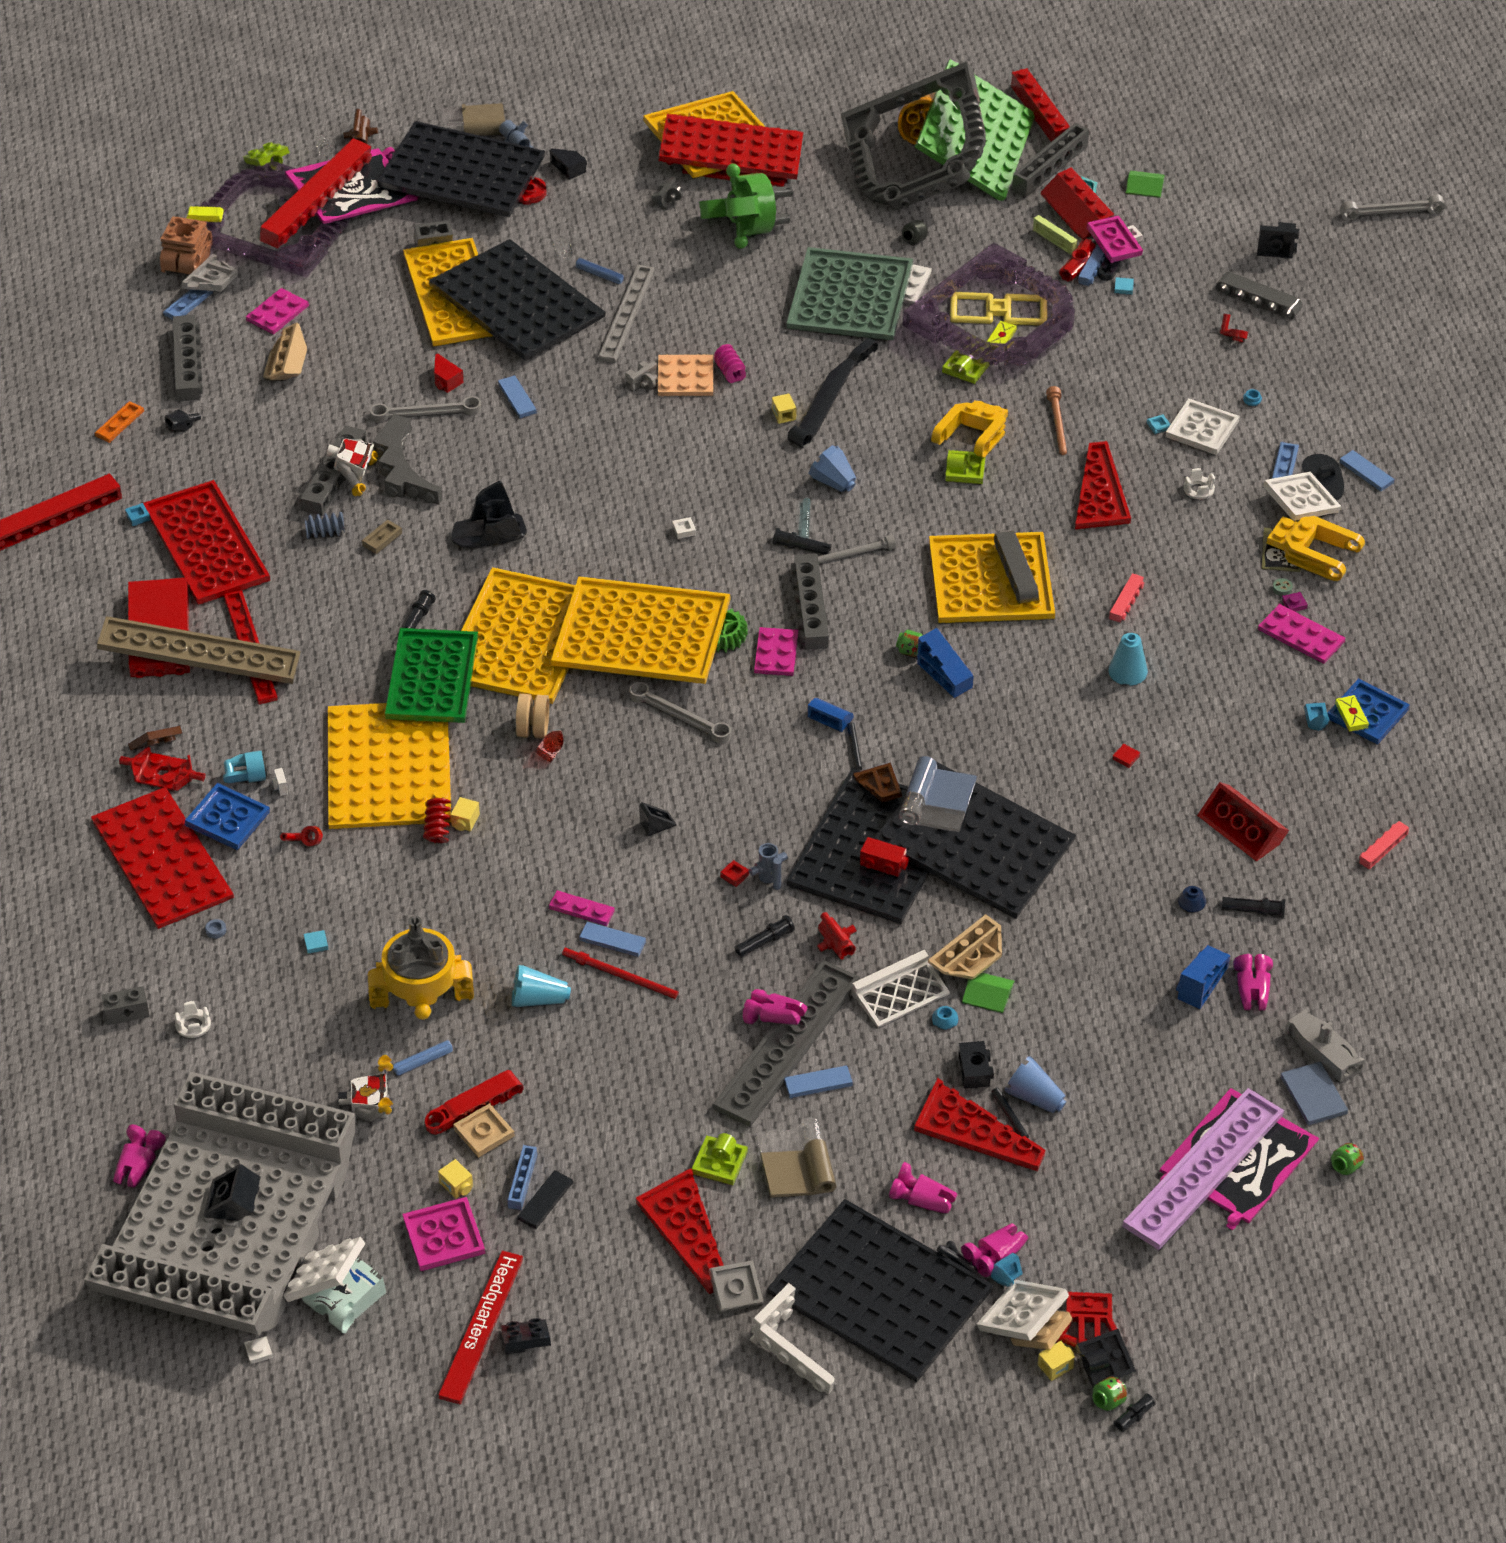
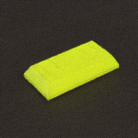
[186,206,224,222]

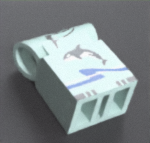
[302,1257,386,1333]

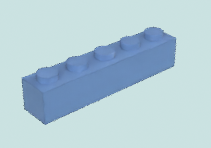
[1078,244,1106,286]
[508,1145,537,1210]

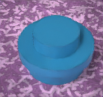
[1243,389,1262,406]

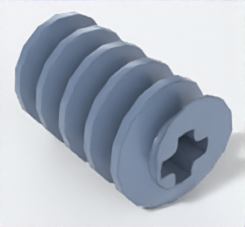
[305,512,345,539]

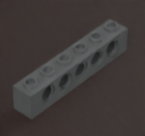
[1012,123,1089,197]
[173,315,203,402]
[299,425,367,516]
[791,554,829,650]

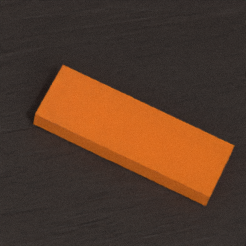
[94,401,144,443]

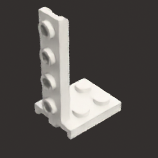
[750,1283,834,1395]

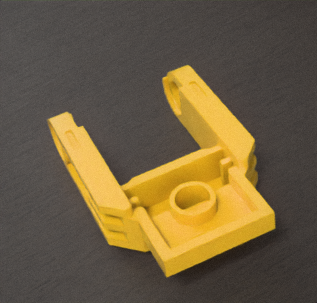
[931,400,1008,458]
[1266,516,1365,581]

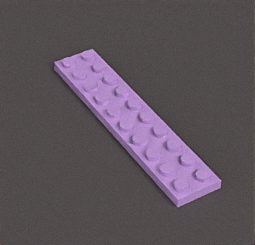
[1122,1088,1284,1250]

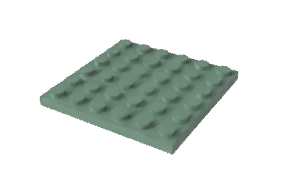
[787,247,913,341]

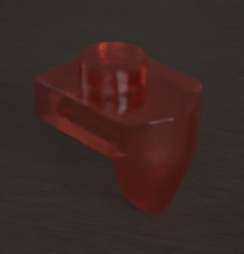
[534,731,564,763]

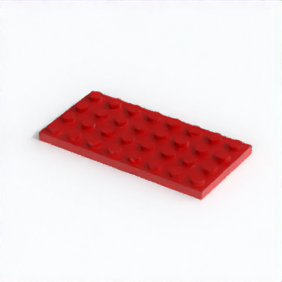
[659,114,804,180]
[143,480,271,605]
[91,787,234,929]

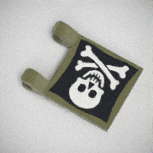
[1262,528,1300,572]

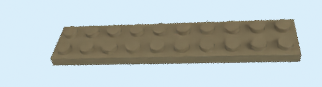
[97,616,301,684]

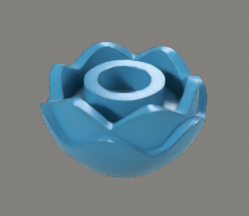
[932,1006,958,1030]

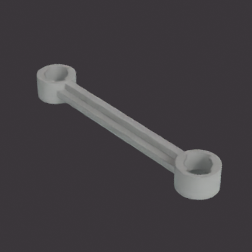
[1340,194,1446,220]
[370,396,481,423]
[629,682,731,744]

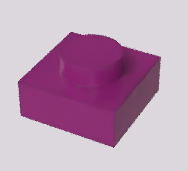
[1282,592,1308,612]

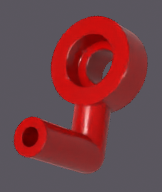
[1220,314,1248,342]
[280,826,323,846]

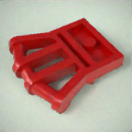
[1056,1292,1117,1347]

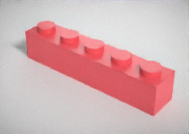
[1109,573,1145,623]
[1359,821,1409,870]

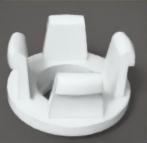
[1183,468,1215,499]
[175,1001,211,1038]

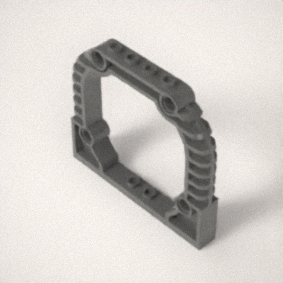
[841,61,986,210]

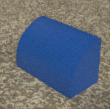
[808,698,854,732]

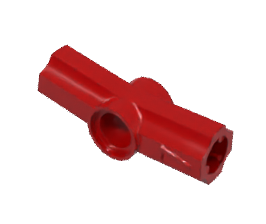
[1059,238,1096,282]

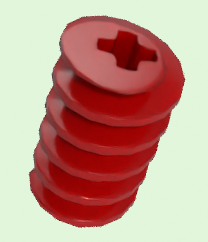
[423,798,451,843]

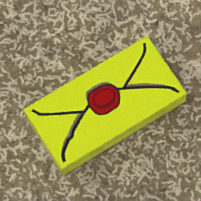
[986,321,1017,352]
[1335,695,1369,732]

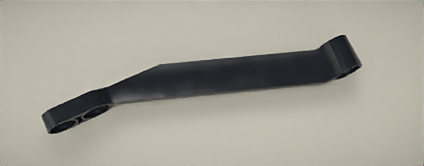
[787,338,878,448]

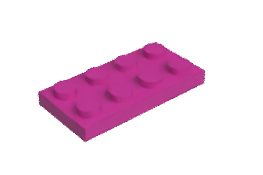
[1258,604,1345,664]

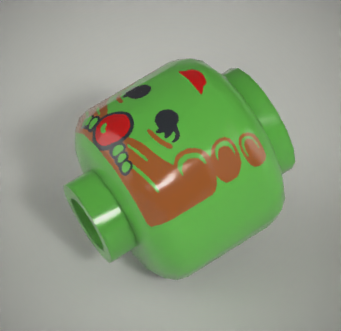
[896,629,923,658]
[1331,1143,1364,1175]
[1092,1377,1127,1411]

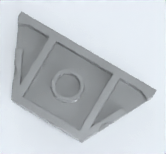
[182,254,238,291]

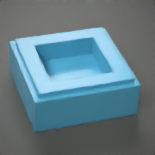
[1115,277,1134,294]
[1146,414,1171,434]
[304,930,329,954]

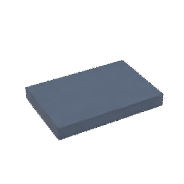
[1281,1062,1348,1125]

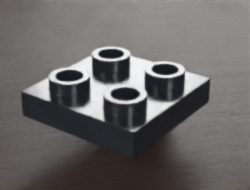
[501,1318,551,1355]
[1075,1329,1136,1388]

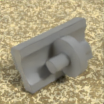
[625,361,658,391]

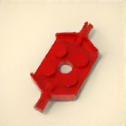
[119,747,206,791]

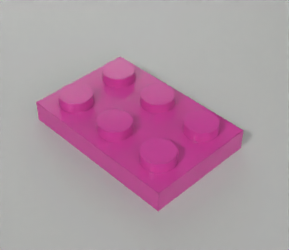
[1087,216,1143,263]
[246,288,309,335]
[754,627,798,676]

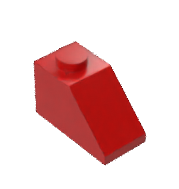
[434,353,464,393]

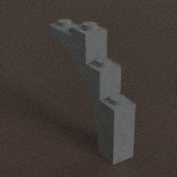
[373,414,443,504]

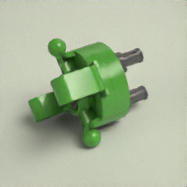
[699,164,793,249]

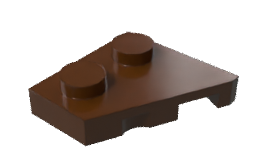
[854,762,902,802]

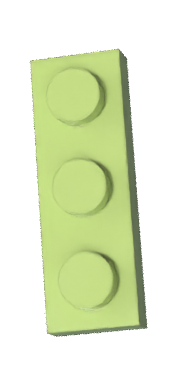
[1033,215,1077,255]

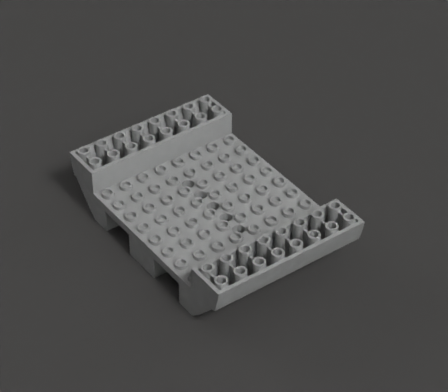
[84,1072,355,1335]

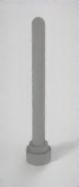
[818,534,896,564]

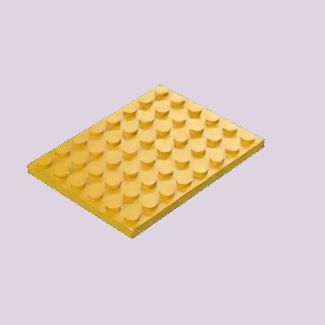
[461,567,576,704]
[551,577,731,684]
[328,703,451,829]

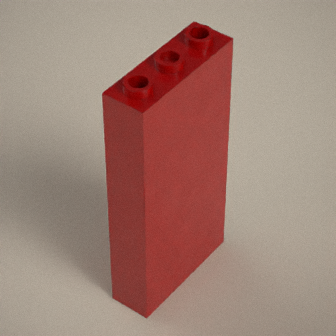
[128,577,190,678]

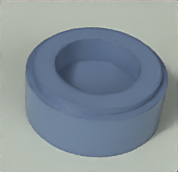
[205,919,226,939]

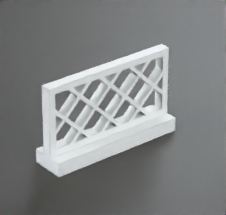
[851,950,950,1028]

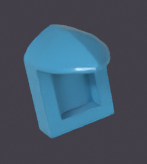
[1304,703,1329,731]
[991,1253,1023,1287]

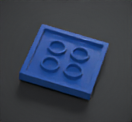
[1327,678,1410,745]
[185,783,270,850]

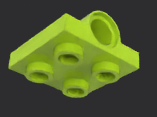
[243,142,290,169]
[942,347,991,384]
[945,450,986,484]
[692,1133,748,1185]

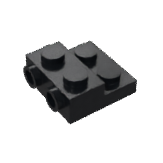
[1257,222,1299,259]

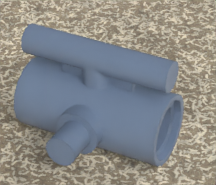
[499,120,533,148]
[749,843,788,890]

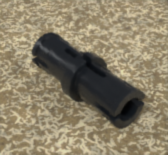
[1113,1393,1156,1432]

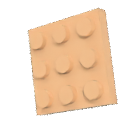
[658,354,713,396]

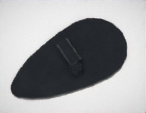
[1302,454,1344,500]

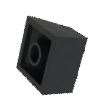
[203,1164,261,1221]

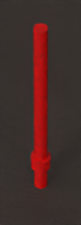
[562,947,679,999]

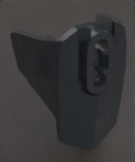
[452,481,527,548]

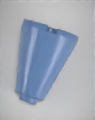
[1004,1056,1066,1113]

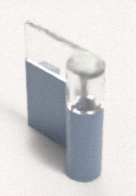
[899,756,977,832]

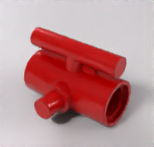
[817,912,857,960]

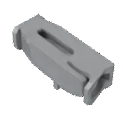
[1285,1009,1365,1082]

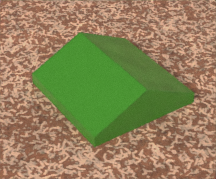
[1126,171,1165,198]
[962,973,1014,1013]

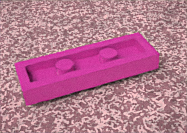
[549,890,615,926]

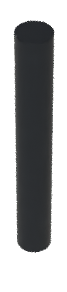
[847,722,862,770]
[991,1088,1029,1138]

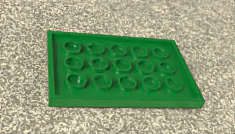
[385,628,478,723]

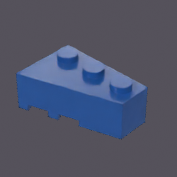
[917,628,974,698]
[1176,945,1230,1009]

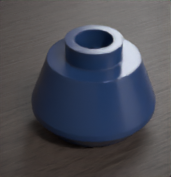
[1178,886,1206,913]

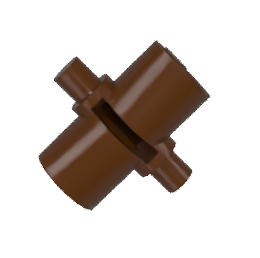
[343,109,378,144]

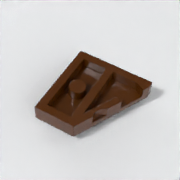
[128,726,182,751]

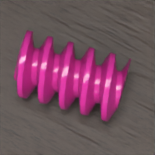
[714,344,746,383]

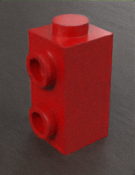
[860,837,909,877]

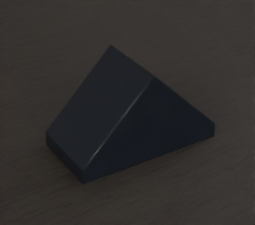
[639,802,677,836]

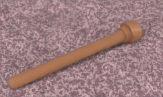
[1046,386,1067,455]

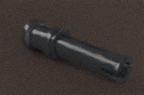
[773,528,832,555]
[398,590,436,636]
[1222,896,1286,918]
[734,915,795,958]

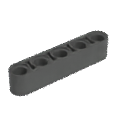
[1215,272,1303,320]
[994,530,1039,604]

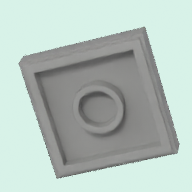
[709,1260,764,1313]

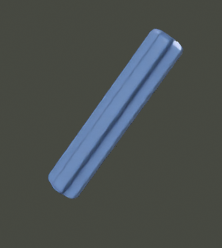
[576,258,624,284]
[393,1040,453,1075]

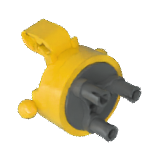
[367,916,474,1020]

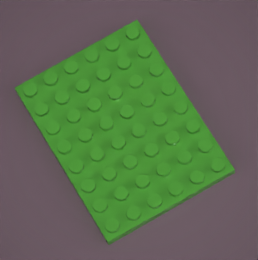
[915,59,1035,201]

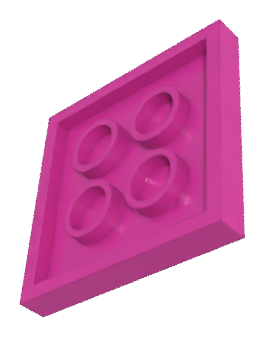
[402,1197,485,1271]

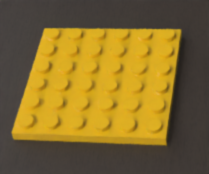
[643,91,765,178]
[929,532,1055,623]

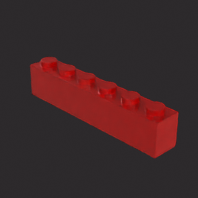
[1011,68,1070,142]

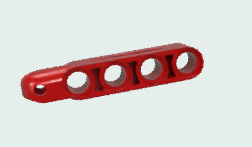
[425,1070,524,1135]

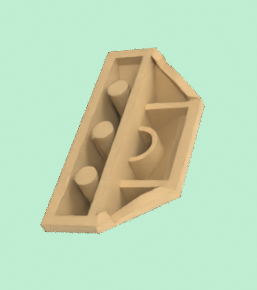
[263,323,307,380]
[928,914,1002,980]

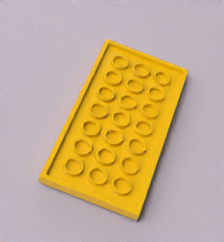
[403,238,493,347]

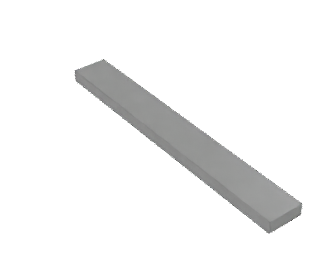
[598,265,655,363]

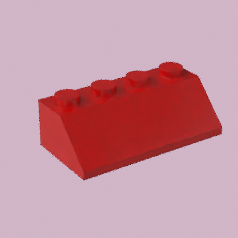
[1040,167,1114,240]
[1197,782,1289,862]

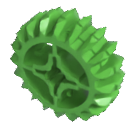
[716,608,748,653]

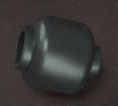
[902,220,928,245]

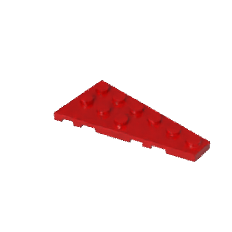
[1075,441,1131,529]
[914,1078,1046,1172]
[636,1168,724,1294]

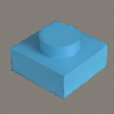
[125,503,150,526]

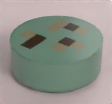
[1273,578,1293,596]

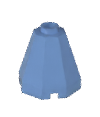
[808,445,856,492]

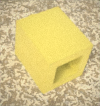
[772,393,796,424]
[451,797,480,832]
[438,1159,473,1198]
[1038,1341,1075,1381]

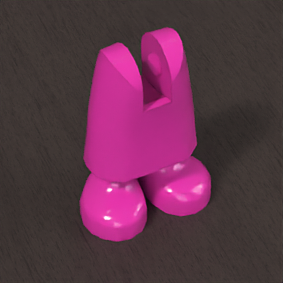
[1233,954,1273,1011]
[742,989,807,1025]
[113,1124,166,1188]
[889,1162,957,1214]
[961,1223,1028,1277]

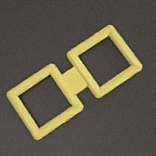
[950,292,1047,326]

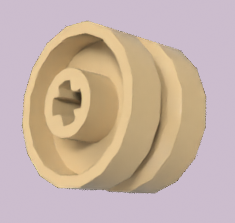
[516,694,549,739]

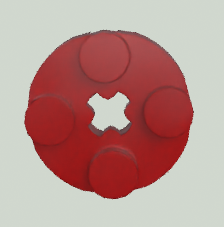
[519,177,546,205]

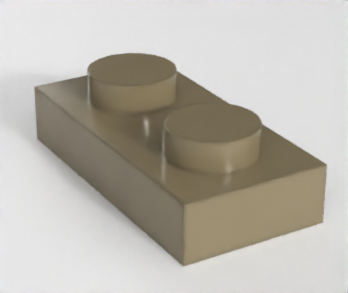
[362,520,402,554]

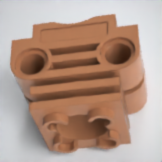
[160,216,213,274]

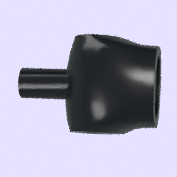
[165,409,201,431]

